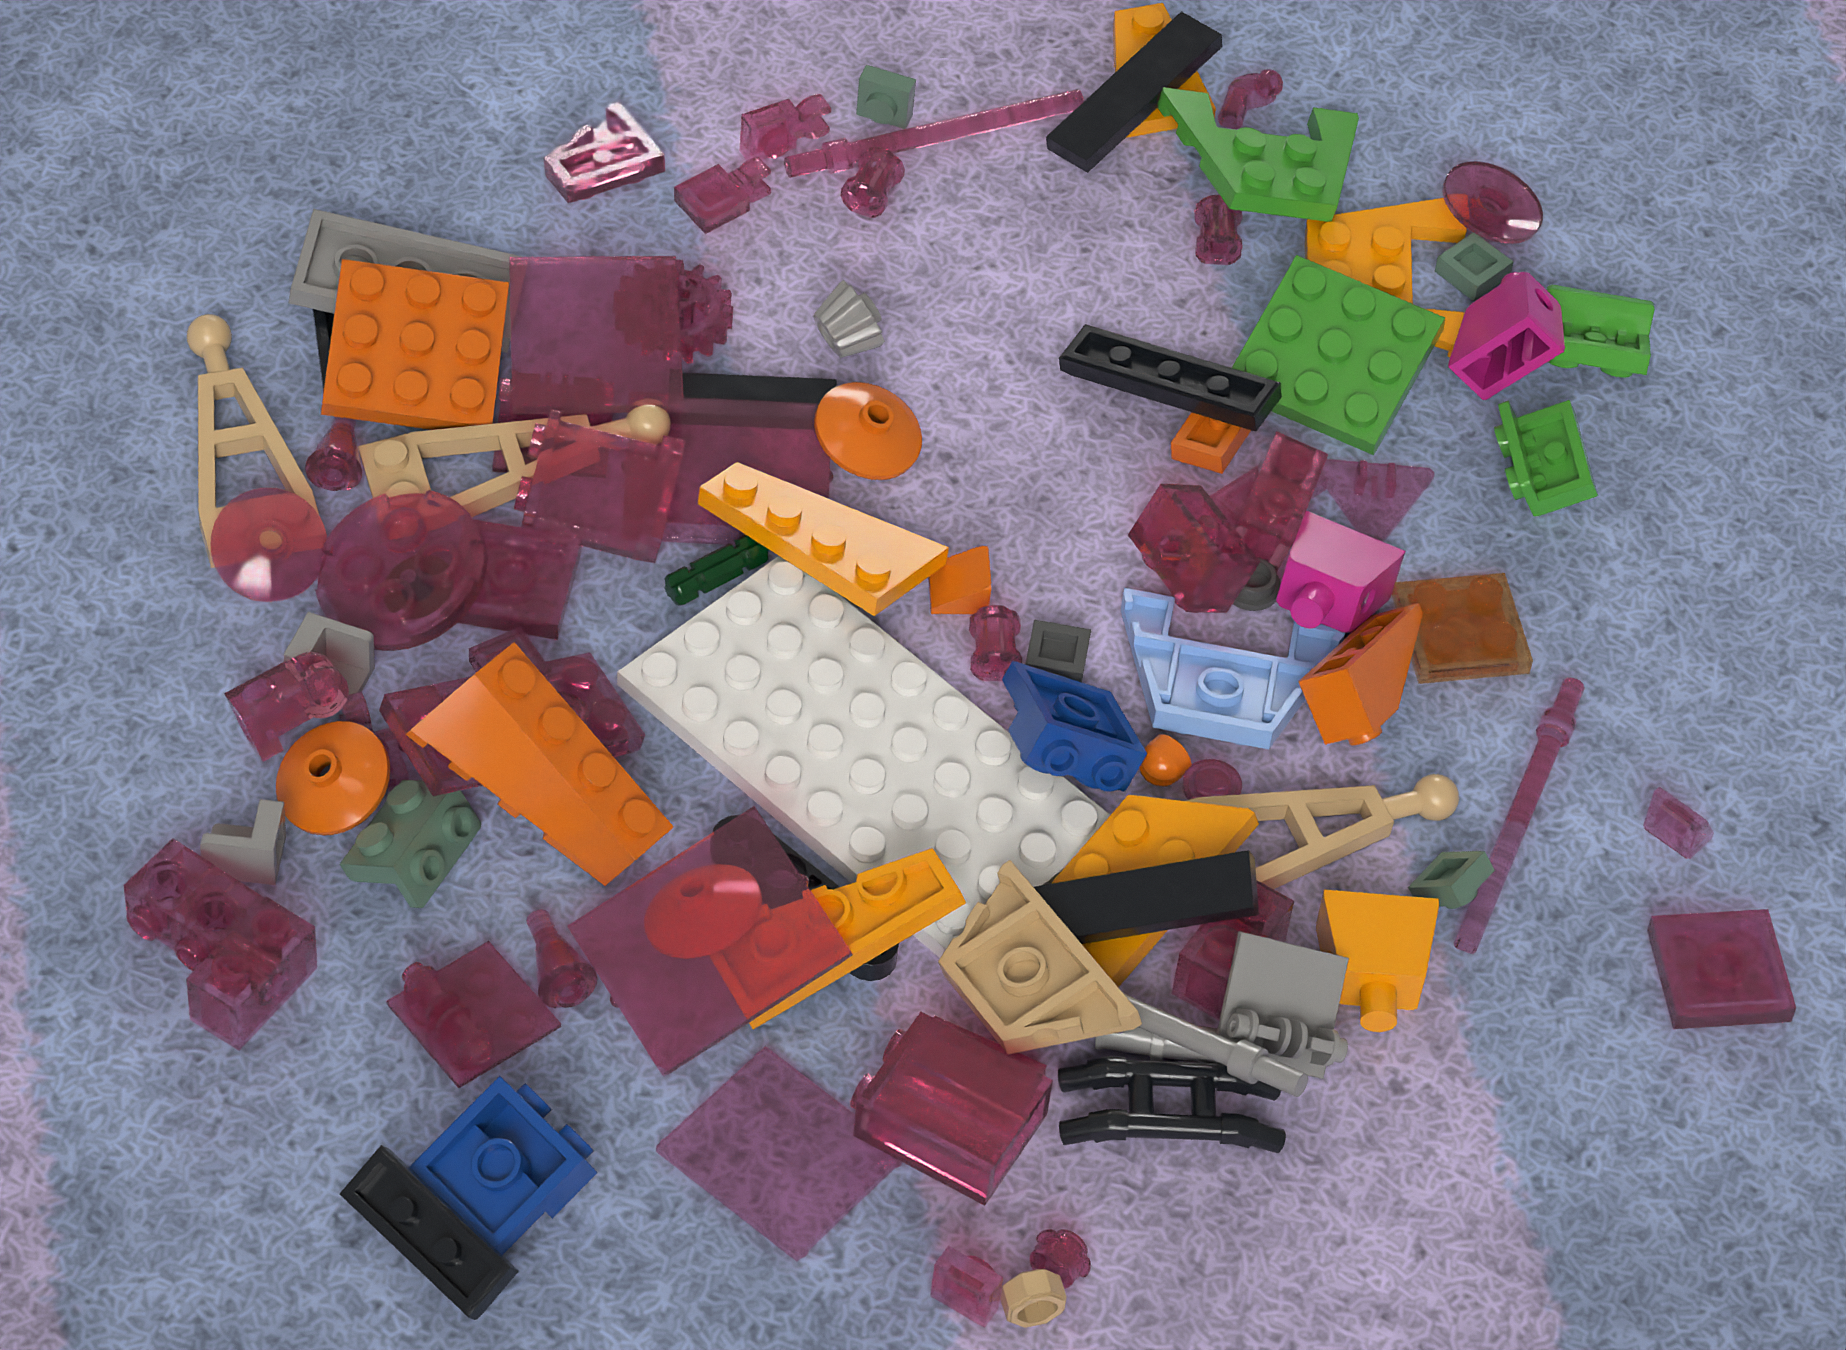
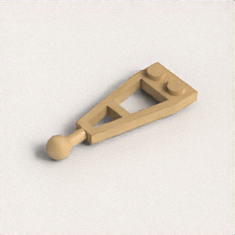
[187,314,325,568]
[358,401,671,543]
[1186,774,1459,896]

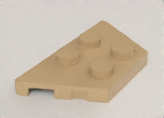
[938,860,1142,1054]

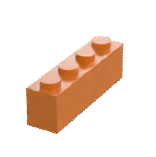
[406,642,674,886]

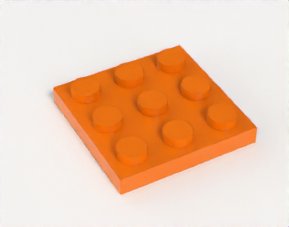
[321,259,509,430]

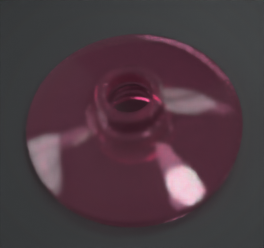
[1442,161,1543,244]
[210,488,328,602]

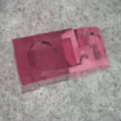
[224,652,349,762]

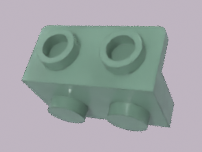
[339,780,481,908]

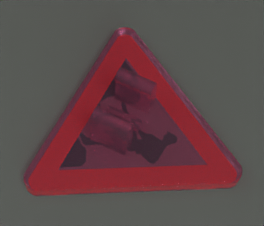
[1312,458,1435,542]

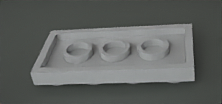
[289,209,530,353]

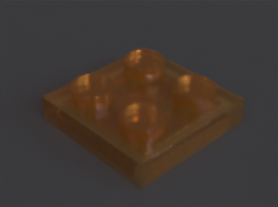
[1392,573,1533,684]

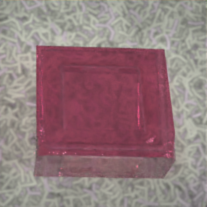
[1643,787,1714,859]

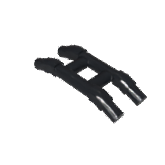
[1058,1056,1286,1153]

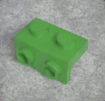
[1546,284,1655,377]
[1494,400,1598,516]

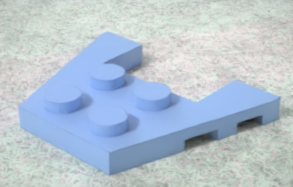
[1121,588,1345,750]

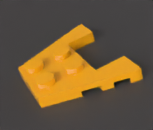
[1305,195,1467,357]

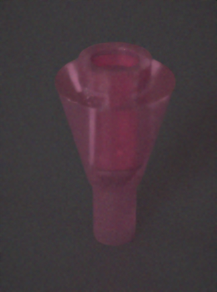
[305,417,362,491]
[526,909,598,1008]

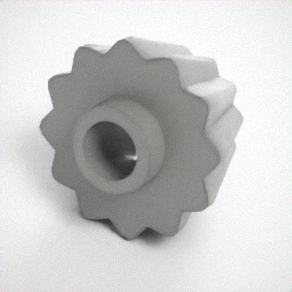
[813,280,885,358]

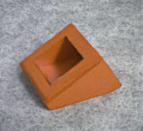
[928,546,991,615]

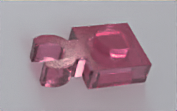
[739,94,831,164]

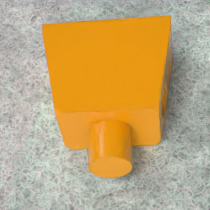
[1316,889,1439,1032]

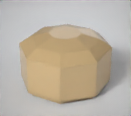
[1000,1269,1067,1328]

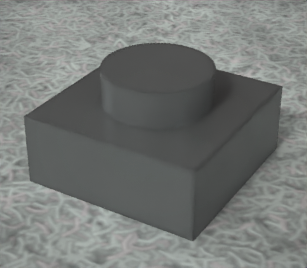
[1025,620,1091,682]

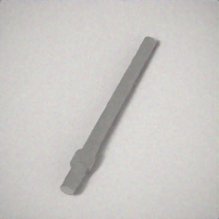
[1123,993,1308,1097]

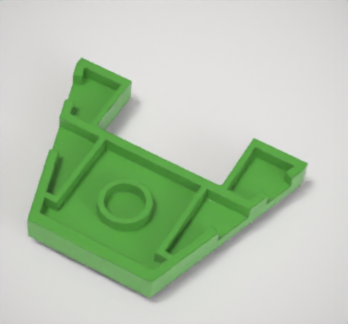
[1157,87,1359,222]

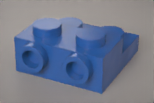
[1002,661,1147,792]
[409,1076,598,1255]

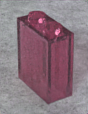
[850,1012,1053,1206]

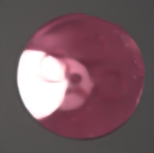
[315,490,488,651]

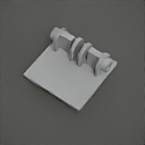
[1217,932,1349,1079]

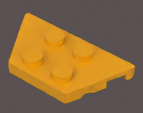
[1052,794,1259,988]

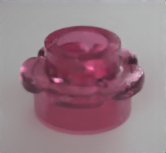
[1029,1229,1091,1289]

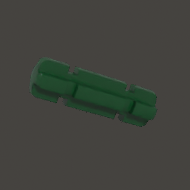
[664,535,769,606]

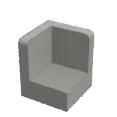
[283,612,375,710]
[200,799,286,885]

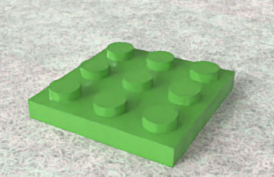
[1232,255,1445,455]

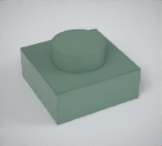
[856,65,916,129]
[1434,232,1513,301]
[1408,851,1495,909]

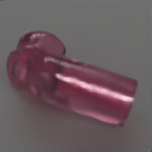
[1218,69,1283,130]

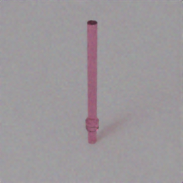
[784,89,1084,178]
[1454,678,1585,954]

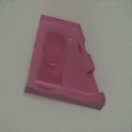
[544,102,665,204]

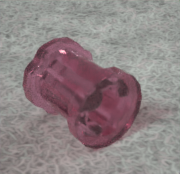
[840,147,905,218]
[1194,194,1243,265]
[969,605,1023,681]

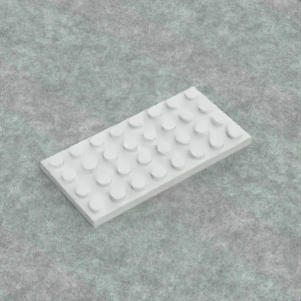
[617,556,1110,958]

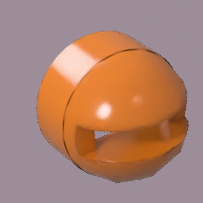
[1140,734,1192,787]

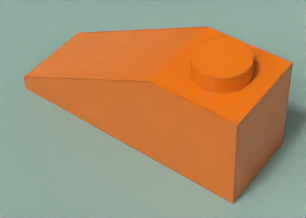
[1298,603,1423,745]

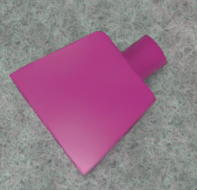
[1448,272,1565,400]
[1276,511,1406,633]

